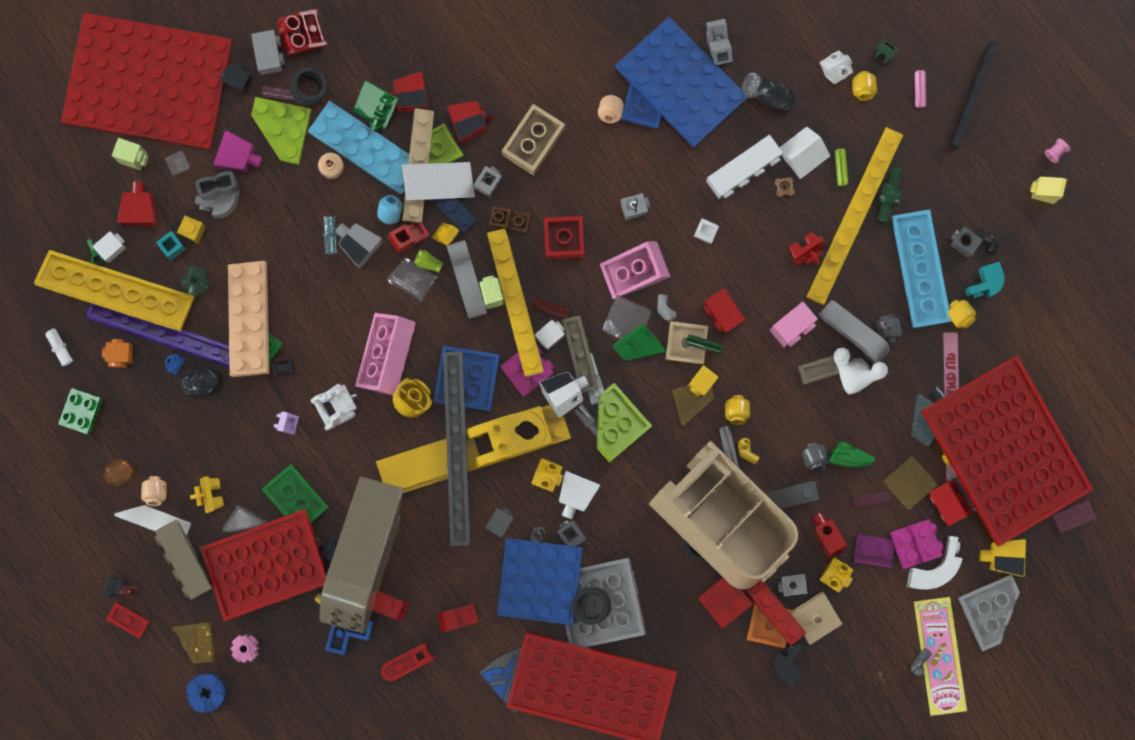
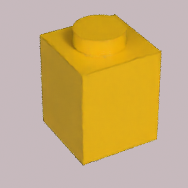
[177,216,206,244]
[688,365,718,397]

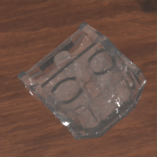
[602,295,652,339]

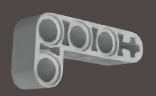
[446,240,487,319]
[819,300,890,364]

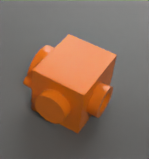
[102,339,133,368]

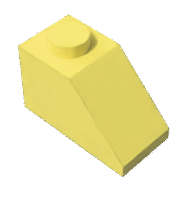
[1030,177,1067,204]

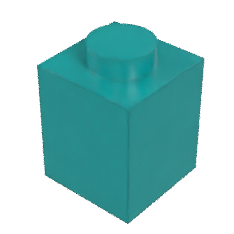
[156,231,187,261]

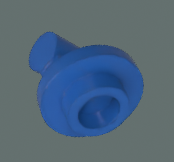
[165,354,186,375]

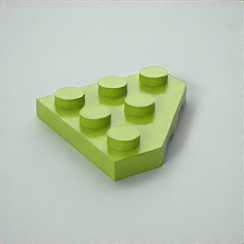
[251,97,312,165]
[597,383,652,463]

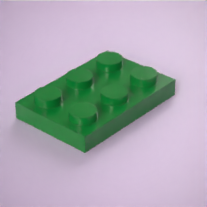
[262,464,329,523]

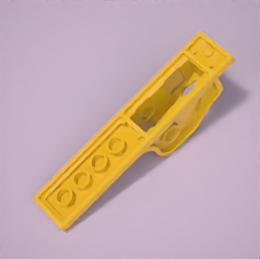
[376,405,571,493]

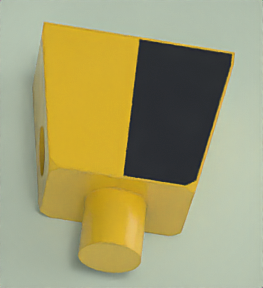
[979,539,1026,577]

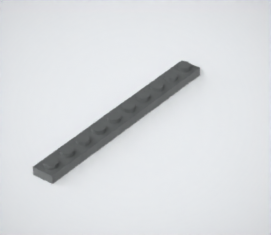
[443,352,470,546]

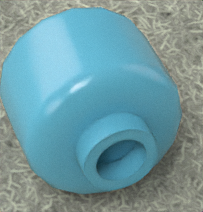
[377,195,403,225]

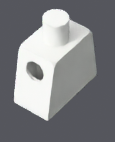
[559,471,600,520]

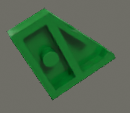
[613,323,665,361]

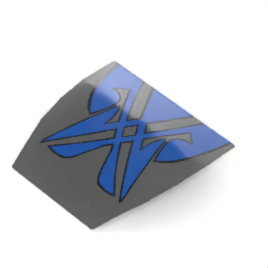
[480,647,522,713]

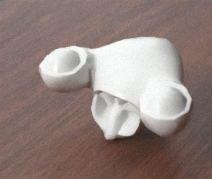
[834,347,888,395]

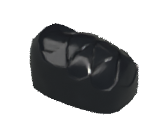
[757,78,796,111]
[180,368,222,397]

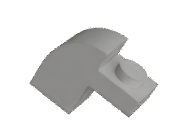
[706,19,733,66]
[195,191,240,218]

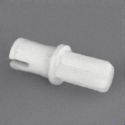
[46,329,73,366]

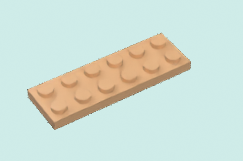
[228,261,269,377]

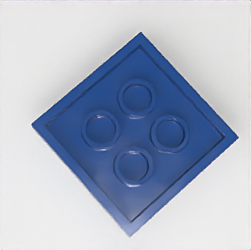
[433,346,500,412]

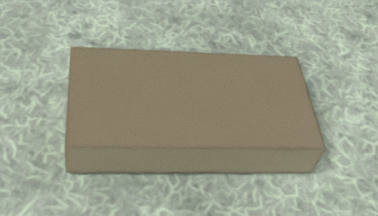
[798,355,840,385]

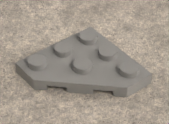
[958,575,1020,651]

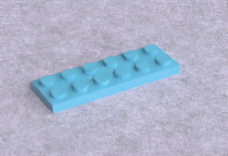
[308,101,409,196]
[891,210,951,328]

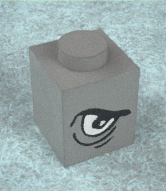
[620,193,650,221]

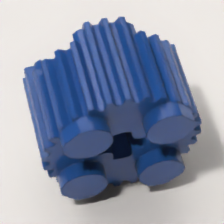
[186,673,229,713]

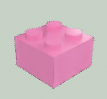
[770,302,817,347]

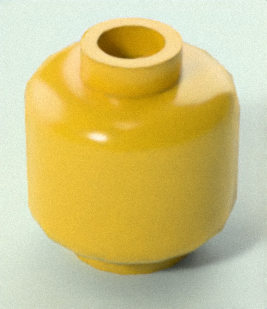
[852,71,877,101]
[948,300,976,329]
[725,395,750,425]

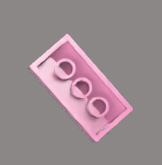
[355,313,416,396]

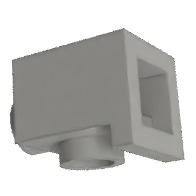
[474,166,502,198]

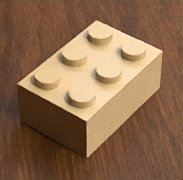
[502,104,565,176]

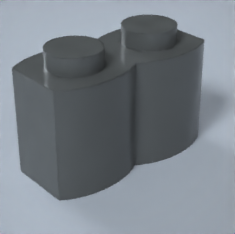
[195,171,239,201]

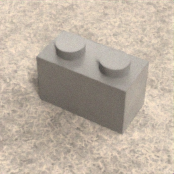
[251,30,285,75]

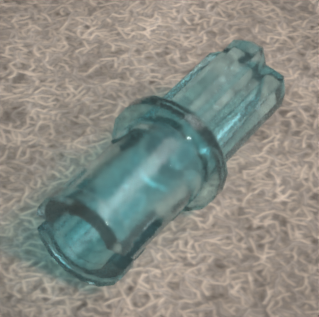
[322,216,338,255]

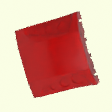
[277,10,327,56]

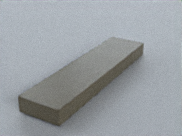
[562,315,599,394]

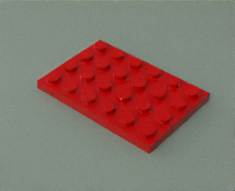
[200,509,328,621]

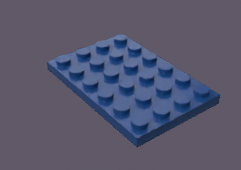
[615,17,748,148]

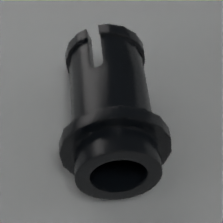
[929,386,947,401]

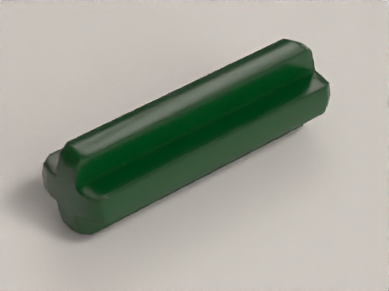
[686,334,723,354]

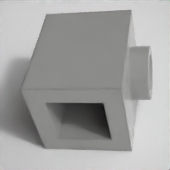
[777,574,807,596]

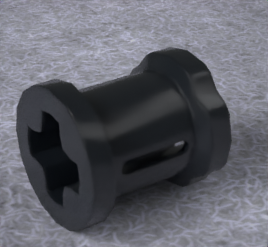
[272,358,294,377]

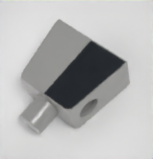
[335,223,383,269]

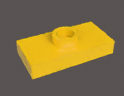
[431,223,459,246]

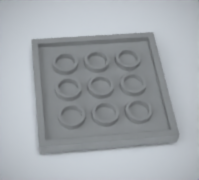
[565,558,646,647]

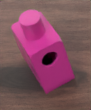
[213,131,262,173]

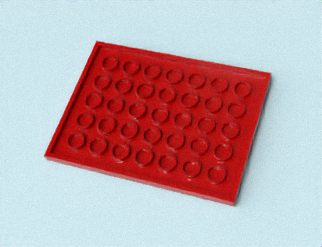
[61,13,233,150]
[921,355,1094,546]

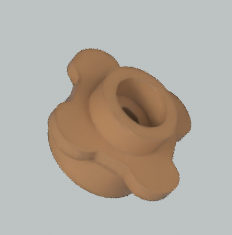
[774,177,795,197]

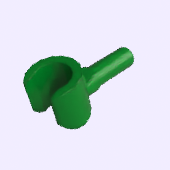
[87,239,104,265]

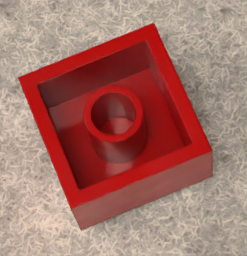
[544,216,584,259]
[697,577,753,629]

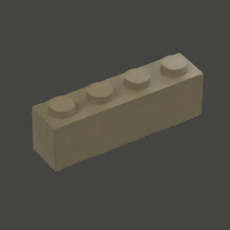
[155,520,213,600]

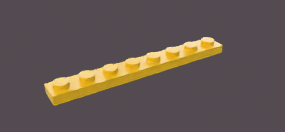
[487,228,544,377]

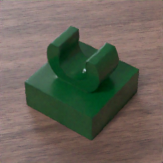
[875,39,899,64]

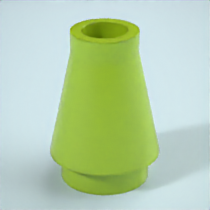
[414,250,443,273]

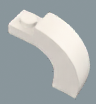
[907,536,963,589]

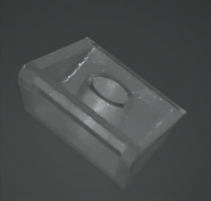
[388,258,437,302]
[223,505,267,533]

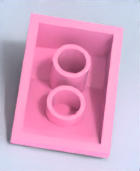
[600,241,670,299]

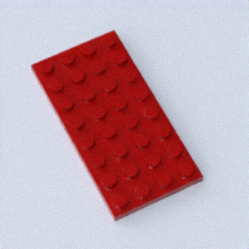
[507,632,677,740]

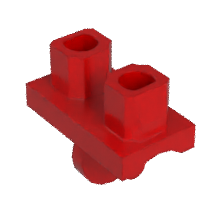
[790,232,825,266]

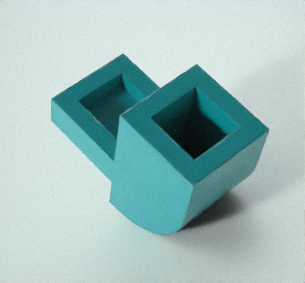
[965,262,1004,299]

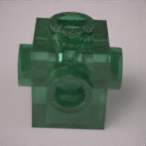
[182,266,211,296]

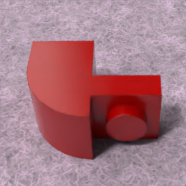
[388,223,429,254]
[437,603,479,633]

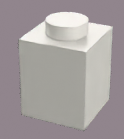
[93,232,126,263]
[535,320,565,351]

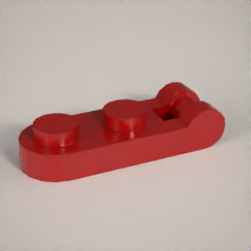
[381,642,435,681]

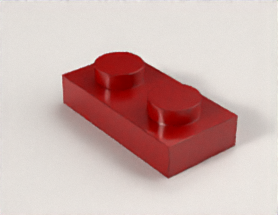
[106,602,150,639]

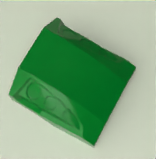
[828,441,875,468]

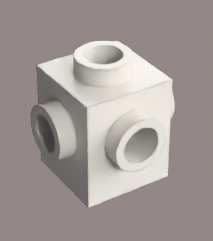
[820,50,853,84]

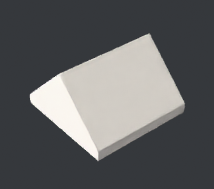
[779,127,830,179]

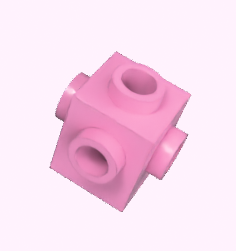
[230,634,261,663]

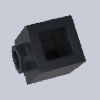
[221,64,253,95]

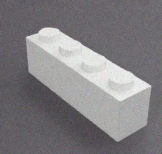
[706,135,783,199]

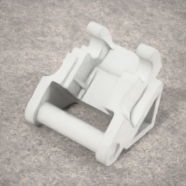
[310,384,357,431]

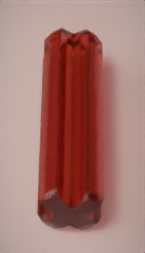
[532,298,570,318]

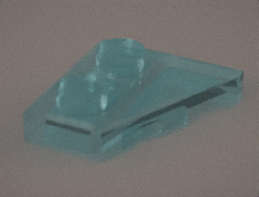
[911,394,935,446]

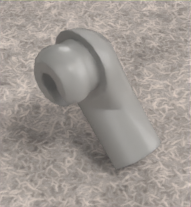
[657,294,677,321]

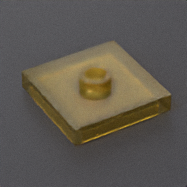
[883,456,938,510]

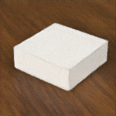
[694,219,719,244]

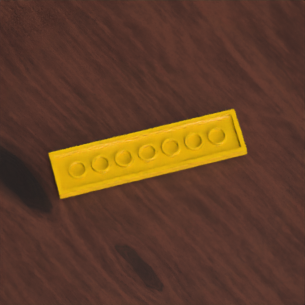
[34,250,194,332]

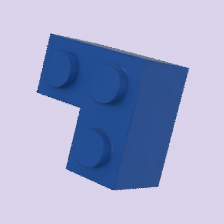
[325,620,375,655]

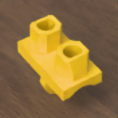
[190,476,224,513]

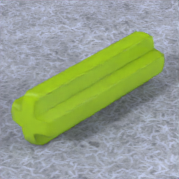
[835,149,848,186]

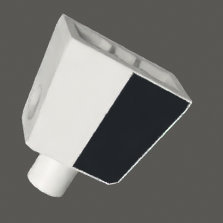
[539,372,589,418]

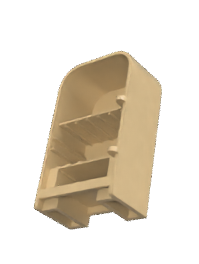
[649,441,798,589]

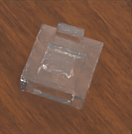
[165,151,191,176]

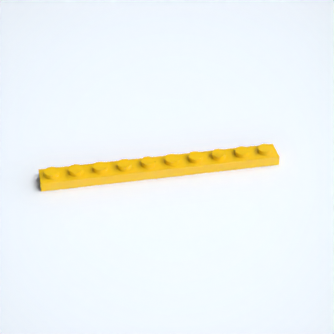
[806,127,903,305]

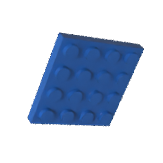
[497,538,583,625]

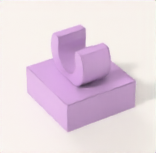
[274,412,299,435]

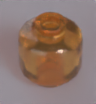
[103,458,133,487]

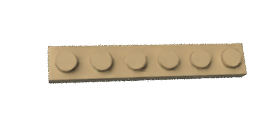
[402,108,434,224]

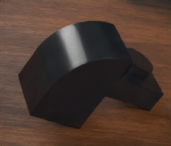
[773,642,803,688]

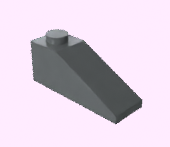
[765,481,820,509]

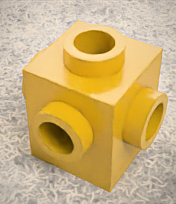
[531,458,563,492]
[820,557,854,592]

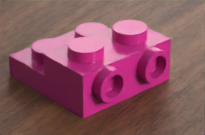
[500,346,554,397]
[890,519,944,569]

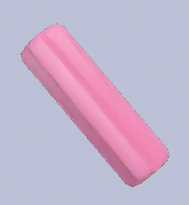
[915,70,926,108]

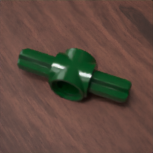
[877,168,903,223]

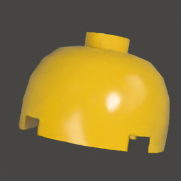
[393,378,432,418]

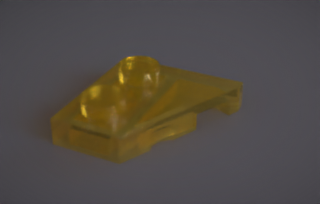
[672,386,714,426]
[172,622,215,664]

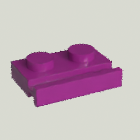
[852,534,895,568]

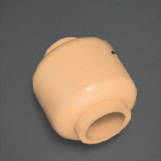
[598,95,624,123]
[318,153,344,179]
[141,476,167,506]

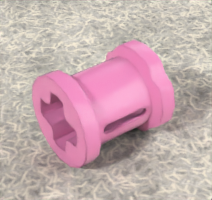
[1045,138,1071,164]

